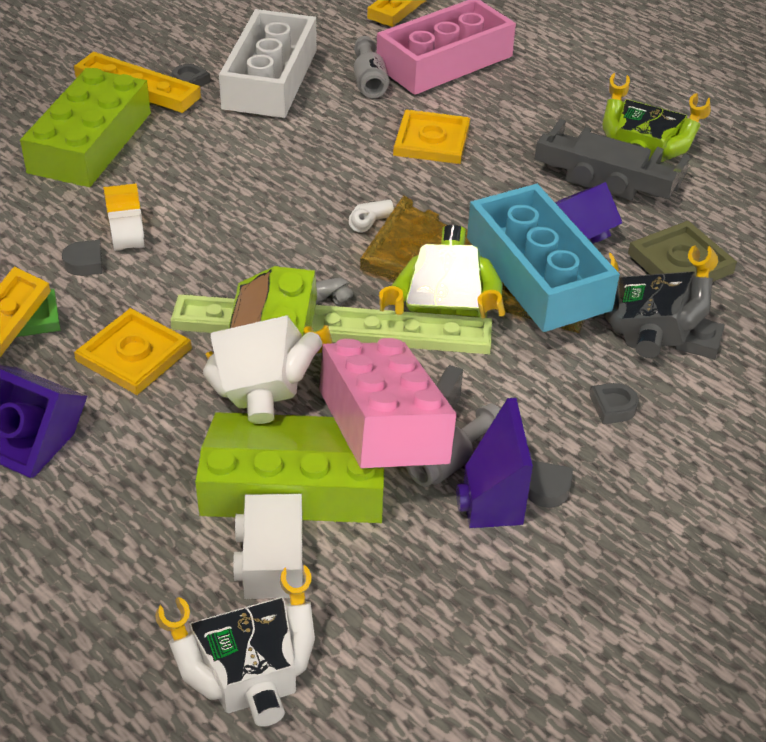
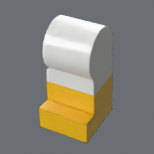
[103,183,145,251]

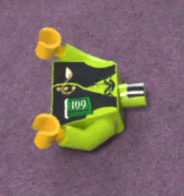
[602,73,711,162]
[379,225,505,319]

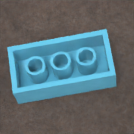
[467,183,620,332]

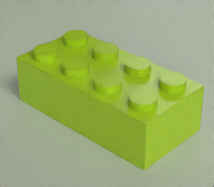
[20,68,151,188]

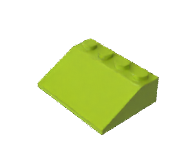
[195,412,384,523]

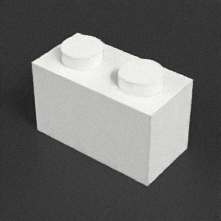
[233,494,303,599]

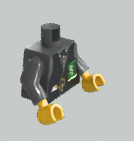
[603,245,718,358]

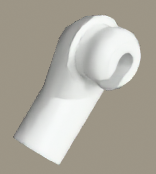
[349,199,394,233]

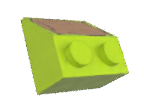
[229,266,317,337]

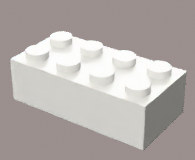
[219,9,317,118]

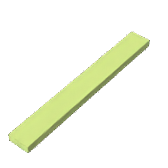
[171,295,492,354]

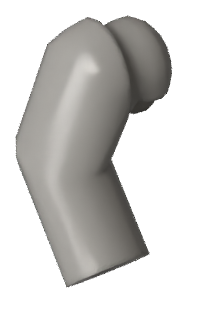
[316,277,353,305]

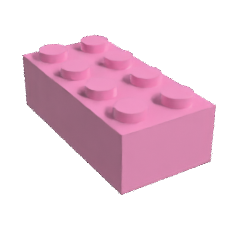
[377,0,516,95]
[319,338,456,468]

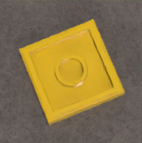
[393,109,470,164]
[74,308,192,395]

